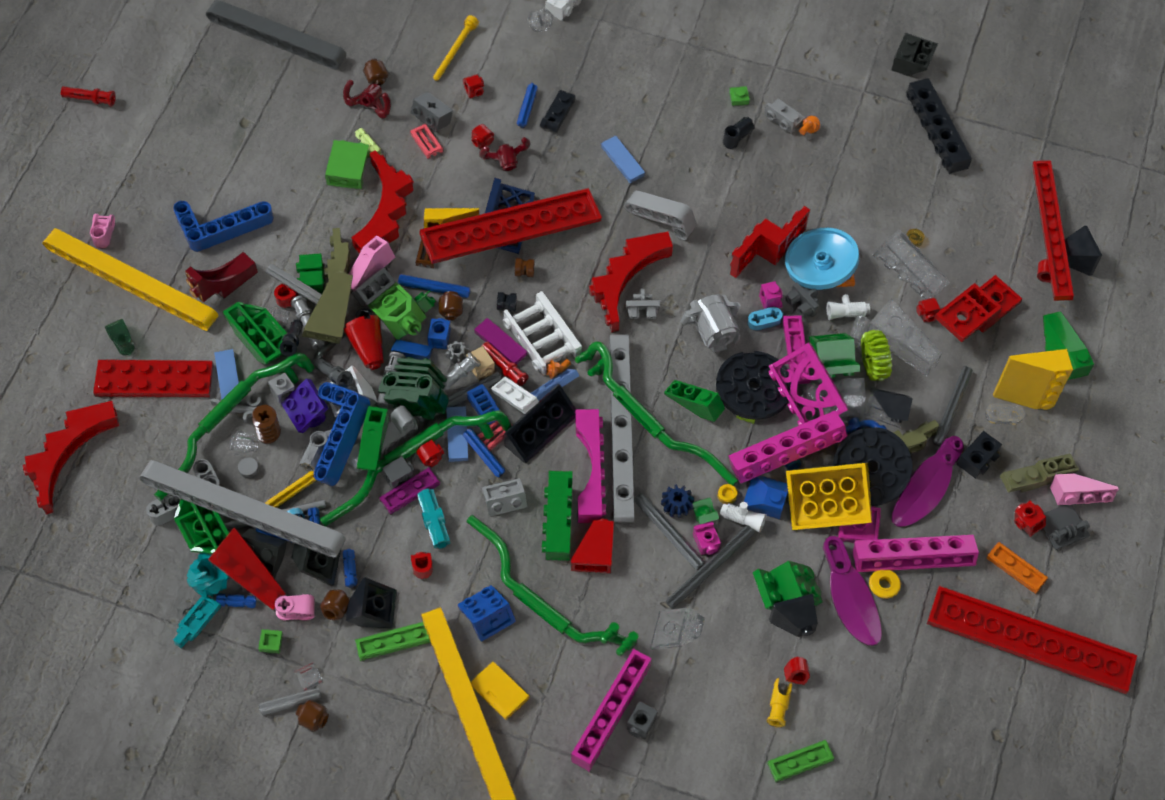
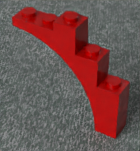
[351,150,414,254]
[589,231,673,332]
[23,401,119,514]

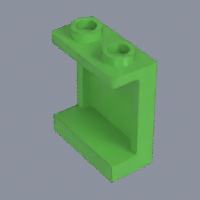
[325,140,370,189]

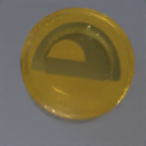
[905,229,924,247]

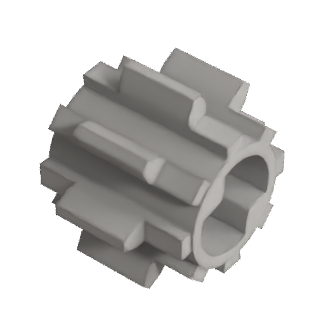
[445,341,469,364]

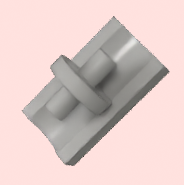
[625,289,660,319]

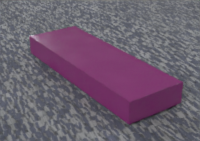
[474,318,527,364]
[379,468,440,515]

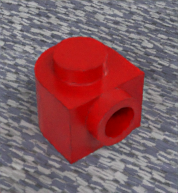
[463,74,484,98]
[471,124,494,149]
[1037,259,1051,283]
[274,284,299,308]
[916,298,940,322]
[416,440,444,467]
[411,552,433,579]
[784,657,810,685]

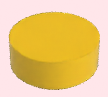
[718,484,738,504]

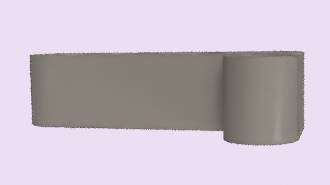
[624,190,697,240]
[347,406,418,472]
[146,459,221,526]

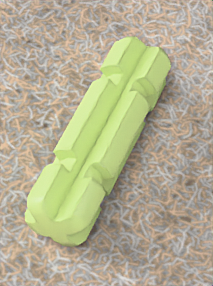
[355,128,381,155]

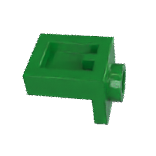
[692,498,719,524]

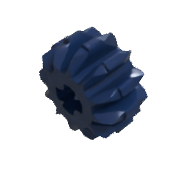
[661,484,695,518]

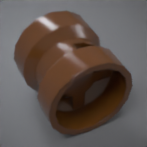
[515,258,535,278]

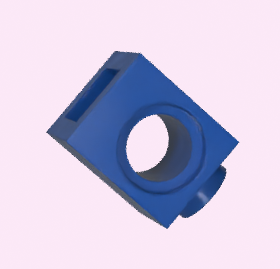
[427,318,451,349]

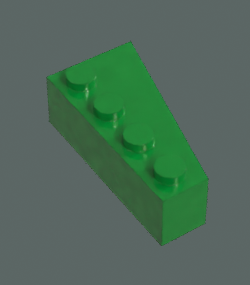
[542,471,573,561]

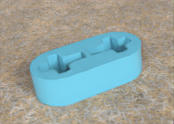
[748,307,783,331]

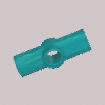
[417,489,450,549]

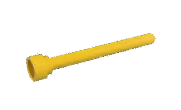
[433,15,479,81]

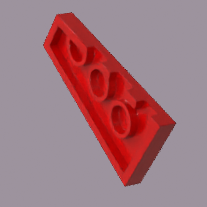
[208,527,286,610]

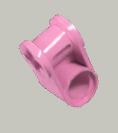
[90,213,115,249]
[275,594,315,621]

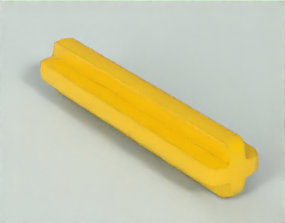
[265,471,316,508]

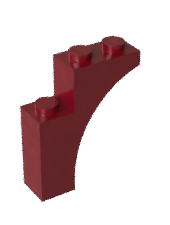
[185,252,258,303]

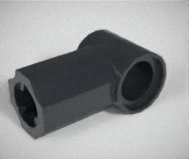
[723,117,755,149]

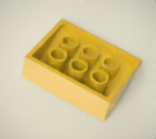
[993,349,1073,410]
[786,463,872,530]

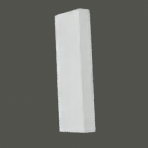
[491,377,539,414]

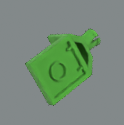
[368,282,426,340]

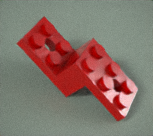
[730,206,810,278]
[934,275,1023,342]

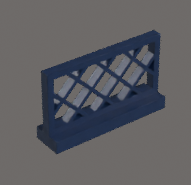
[485,178,535,254]

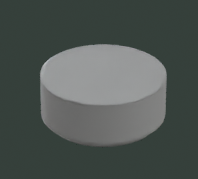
[238,458,259,478]

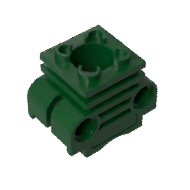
[378,357,449,420]

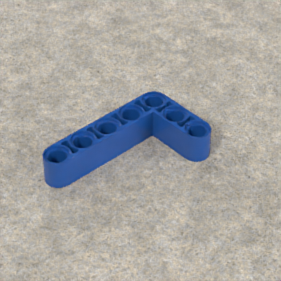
[173,201,274,252]
[314,382,371,486]

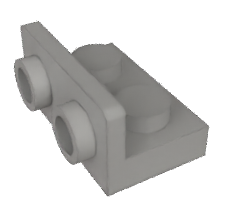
[764,99,805,134]
[482,478,527,516]

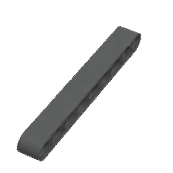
[205,0,347,69]

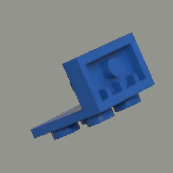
[458,585,516,642]

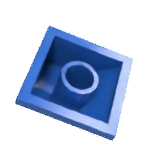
[744,475,788,520]

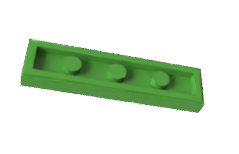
[355,622,430,661]

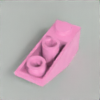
[349,236,395,291]
[1050,473,1118,505]

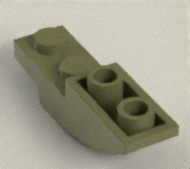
[324,228,350,287]
[893,420,939,454]
[1000,453,1079,493]

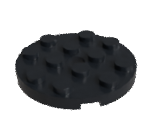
[716,351,791,420]
[833,427,913,506]

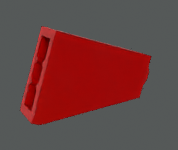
[571,519,614,573]

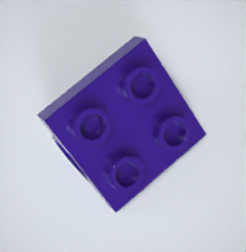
[281,378,329,433]

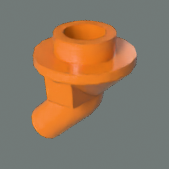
[799,116,820,135]
[546,359,571,379]

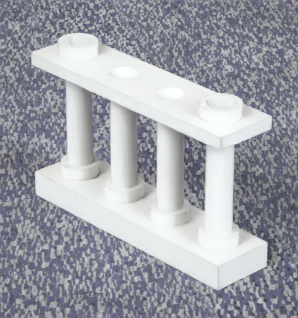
[503,291,582,376]

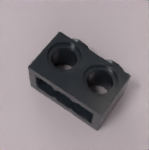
[957,431,1002,479]

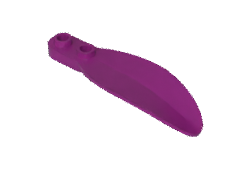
[892,436,964,527]
[823,536,882,646]

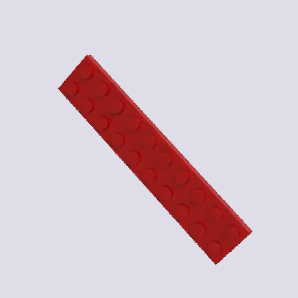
[419,188,602,264]
[927,586,1137,694]

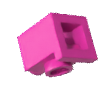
[759,281,783,309]
[693,521,721,555]

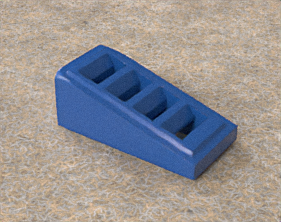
[467,384,500,425]

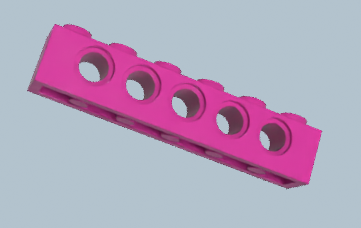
[728,411,847,484]
[853,535,979,572]
[571,649,652,772]

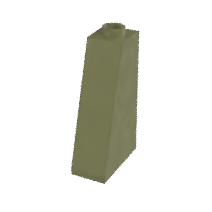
[302,271,353,344]

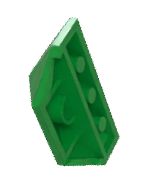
[223,302,287,364]
[174,499,229,554]

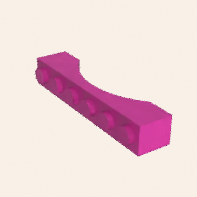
[575,409,606,523]

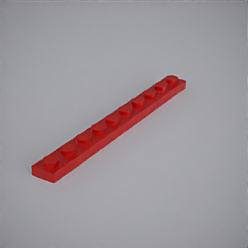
[1032,161,1074,301]

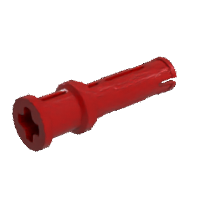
[60,86,116,106]
[481,341,528,387]

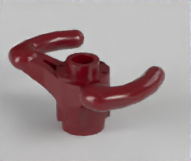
[343,80,391,118]
[479,137,531,171]

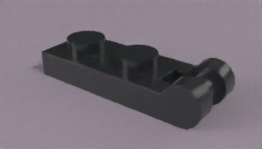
[540,90,576,133]

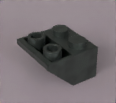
[891,33,938,76]
[242,529,287,579]

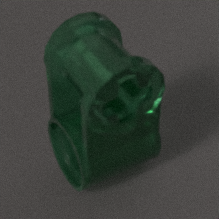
[104,318,135,356]

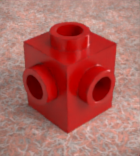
[1014,500,1046,537]

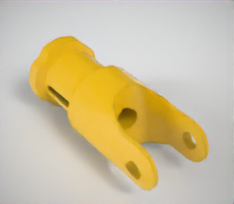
[767,678,792,727]

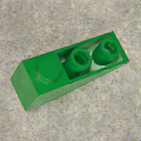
[664,380,725,422]
[357,406,389,472]

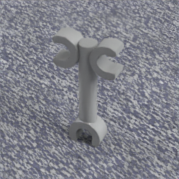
[209,396,262,423]

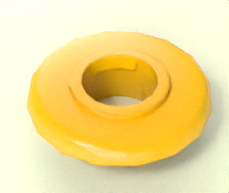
[869,570,901,599]

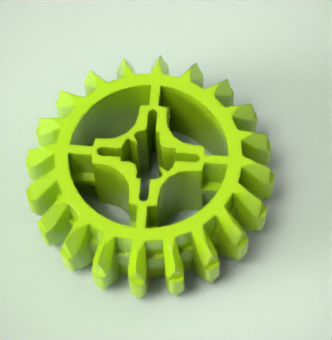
[860,330,892,381]

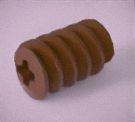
[252,405,281,444]

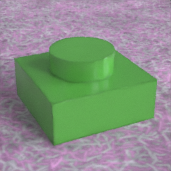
[729,86,749,106]
[258,629,283,653]

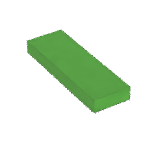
[767,740,834,782]

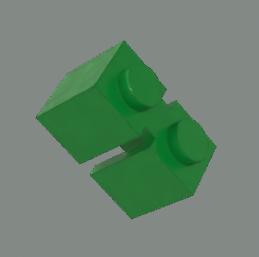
[296,253,324,294]

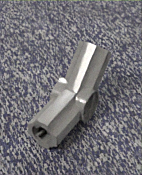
[300,429,332,472]

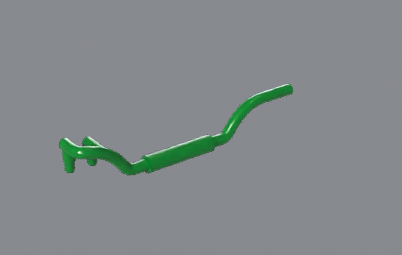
[575,341,739,486]
[154,353,315,501]
[320,410,512,527]
[467,515,639,656]

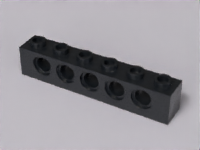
[906,78,972,174]

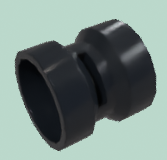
[497,292,517,312]

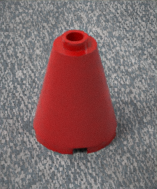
[343,315,384,370]

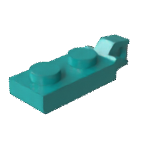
[173,596,221,649]

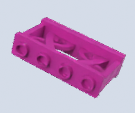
[768,343,849,425]

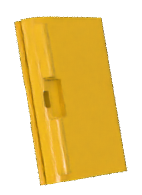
[470,662,529,720]

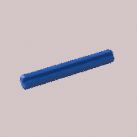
[398,274,470,298]

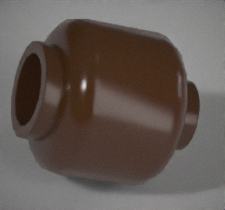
[363,59,389,86]
[439,291,463,321]
[320,590,349,620]
[296,700,329,731]

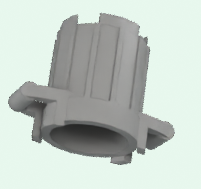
[680,295,741,352]

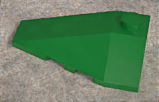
[1043,311,1094,380]

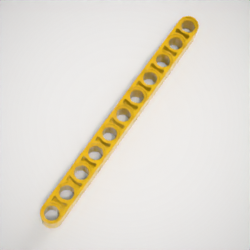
[42,228,219,331]
[421,607,516,800]

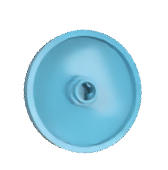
[785,228,859,290]

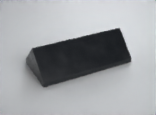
[504,384,577,463]

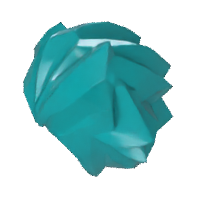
[187,553,230,598]

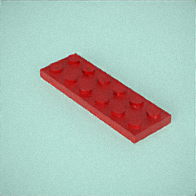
[93,360,214,398]

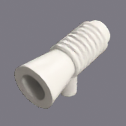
[827,294,870,320]
[720,502,767,533]

